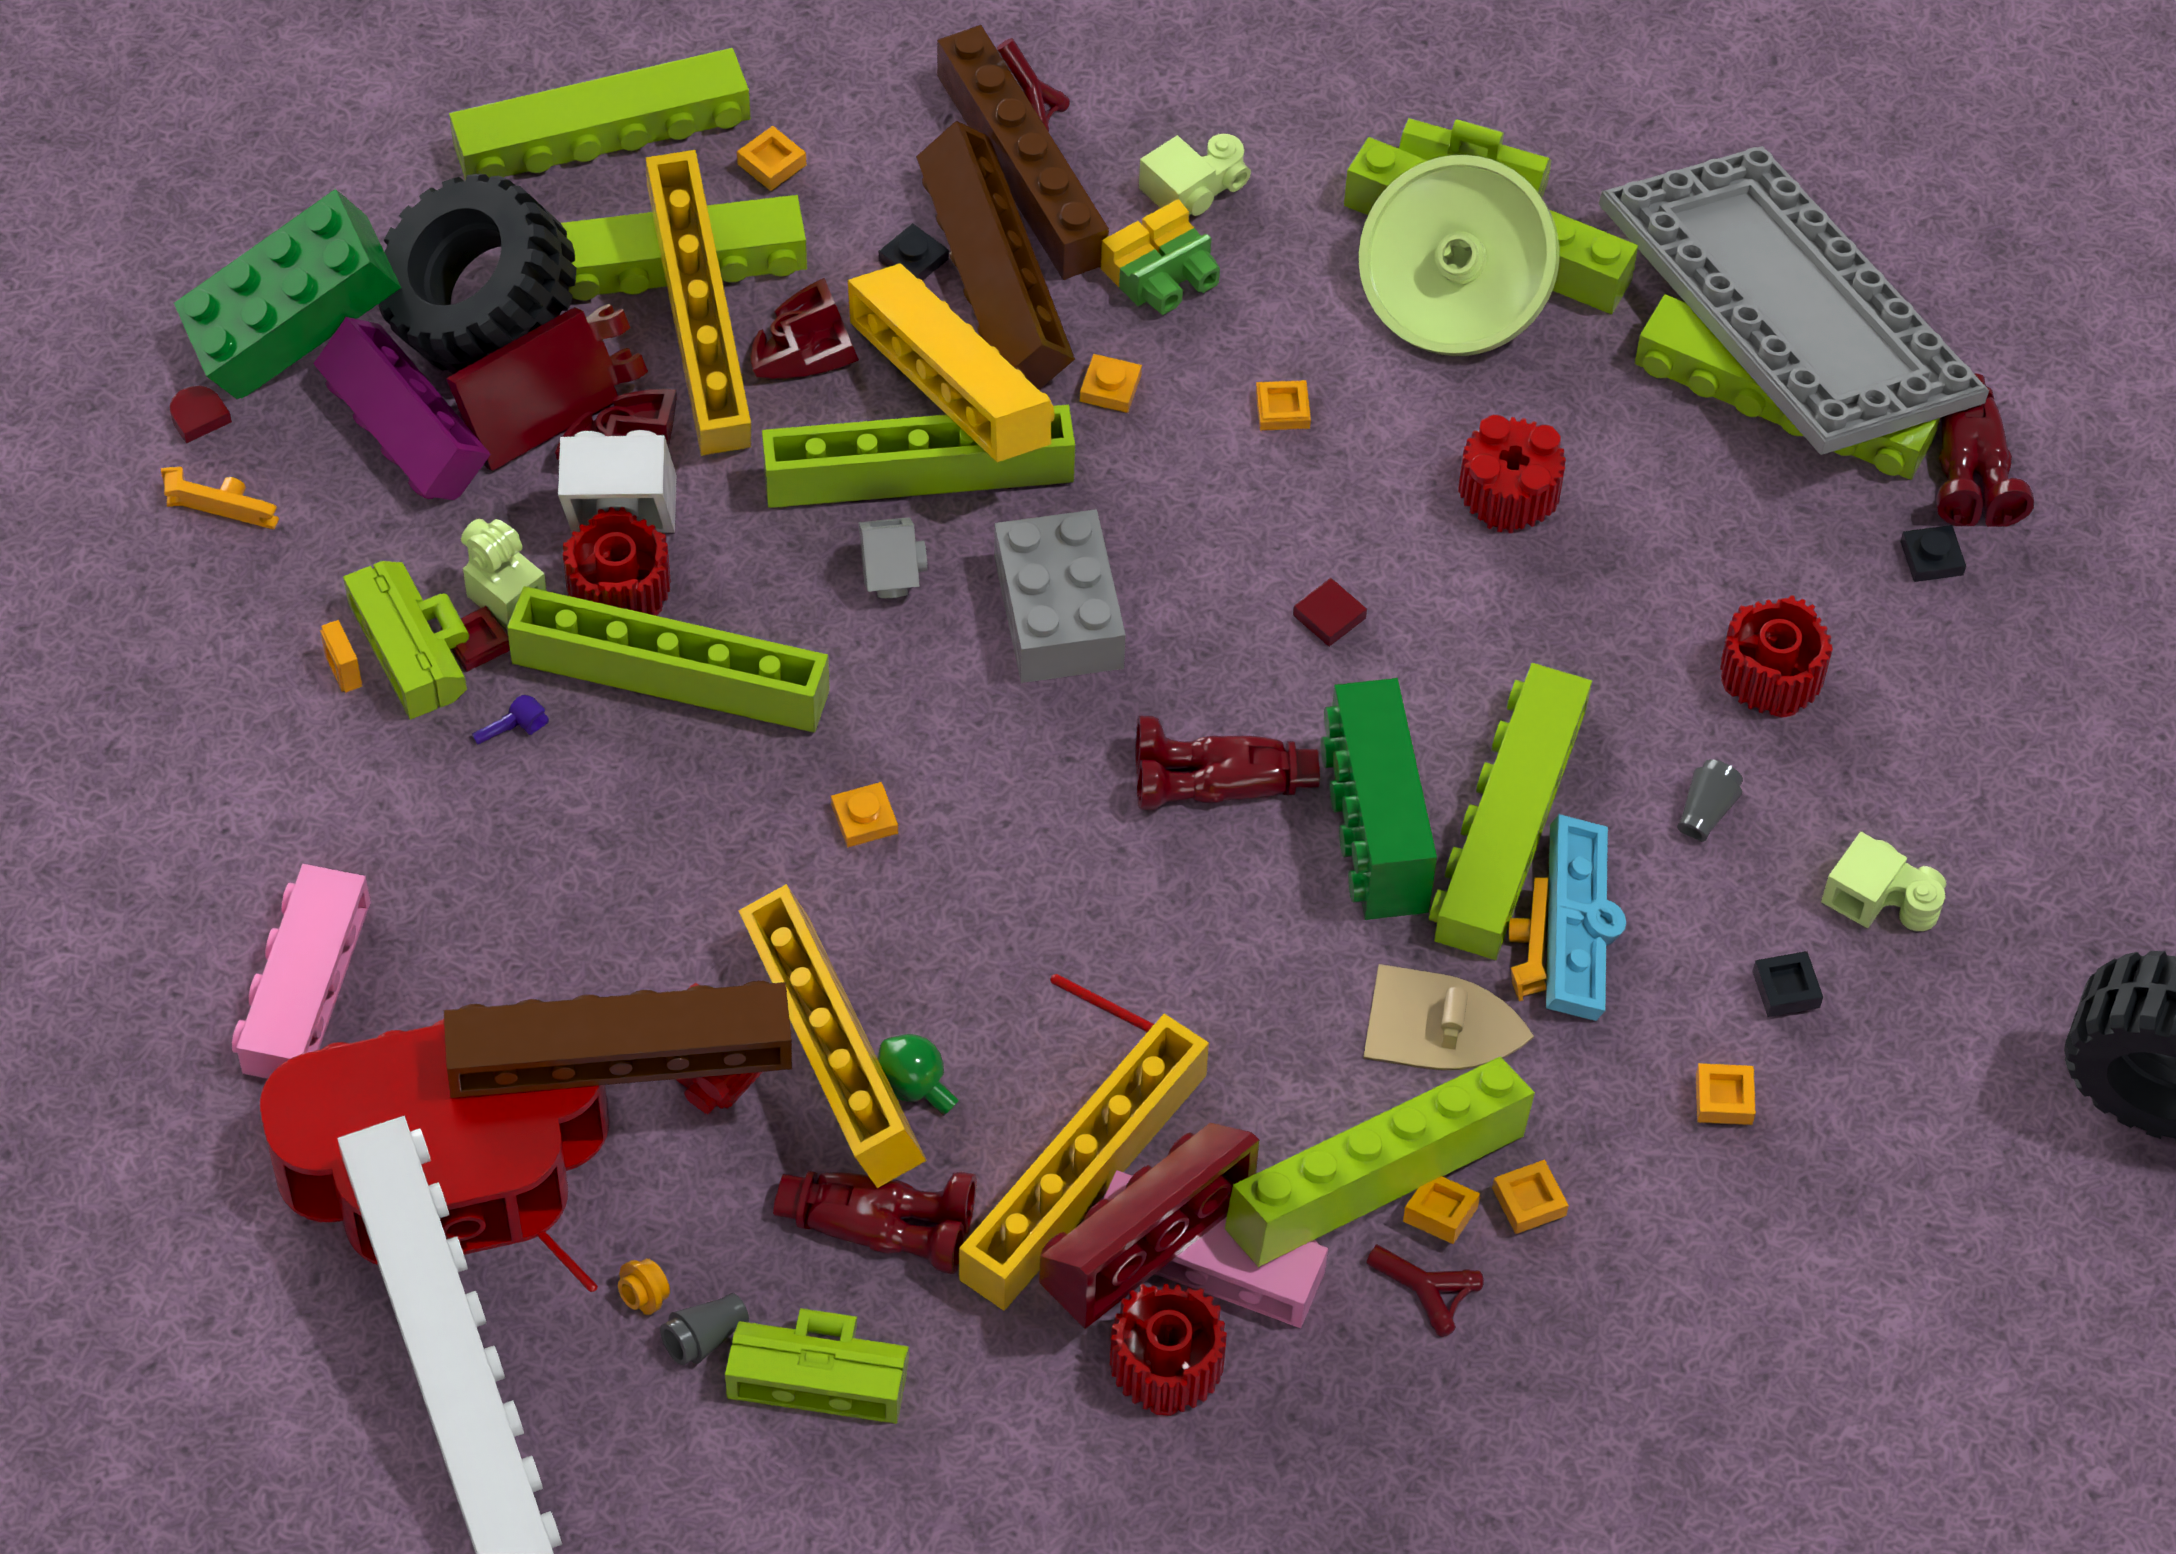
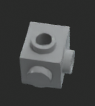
[859,517,928,598]

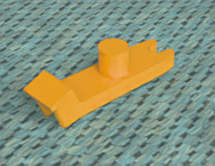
[161,467,279,529]
[1509,877,1549,1001]

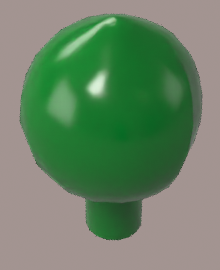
[877,1034,959,1116]

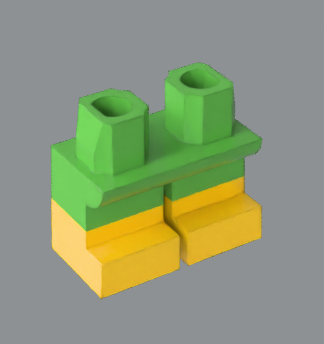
[1101,199,1220,315]

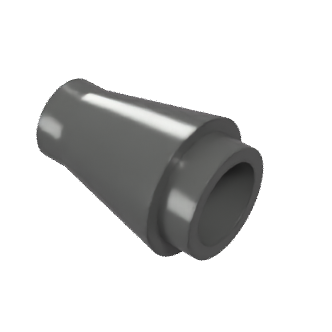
[1677,759,1743,842]
[660,1293,749,1365]

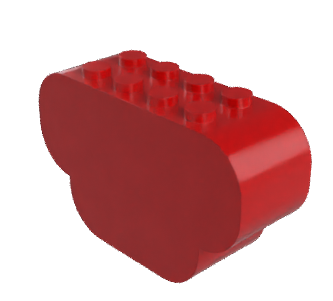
[260,1019,609,1265]

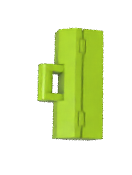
[1399,118,1552,197]
[343,561,469,720]
[725,1308,909,1424]

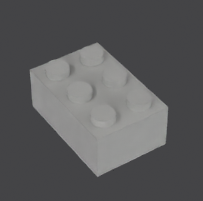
[994,509,1126,683]

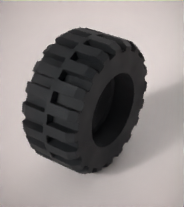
[379,174,577,374]
[2064,951,2176,1140]

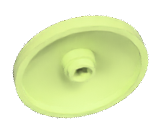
[1359,155,1560,356]

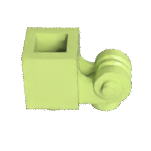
[1139,134,1251,216]
[461,519,546,629]
[1821,831,1946,931]

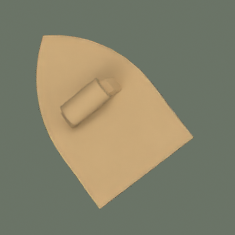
[1363,964,1534,1070]

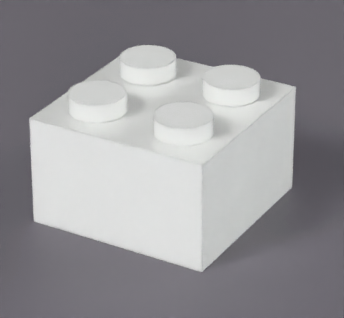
[558,430,677,533]

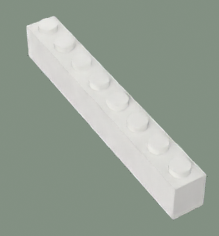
[337,1116,562,1554]

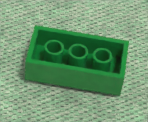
[174,189,401,399]
[1321,678,1437,920]

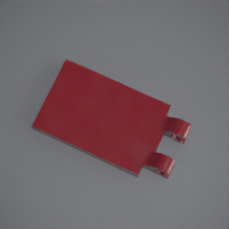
[446,304,648,471]

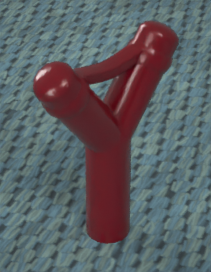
[997,38,1070,132]
[1366,1244,1484,1337]

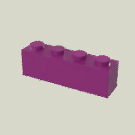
[313,317,491,500]

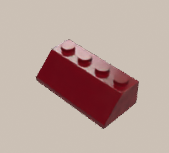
[1039,1123,1260,1329]

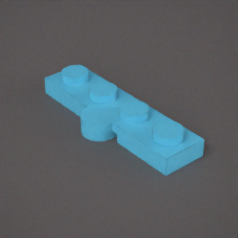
[1546,814,1626,1021]

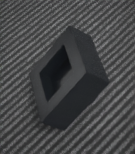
[878,223,949,281]
[1900,525,1966,582]
[1752,951,1823,1017]

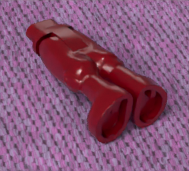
[1936,373,2034,527]
[1135,716,1320,809]
[773,1171,977,1274]

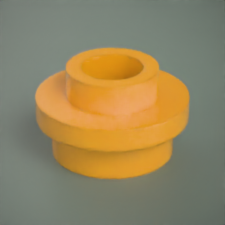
[618,1258,670,1315]

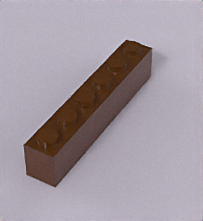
[937,25,1109,280]
[916,121,1075,390]
[443,981,792,1098]

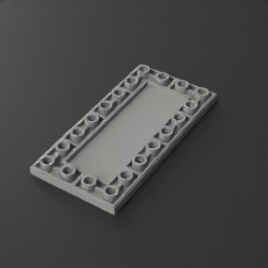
[1599,146,1989,455]

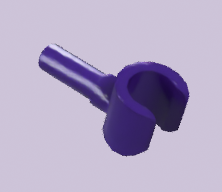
[472,695,549,745]

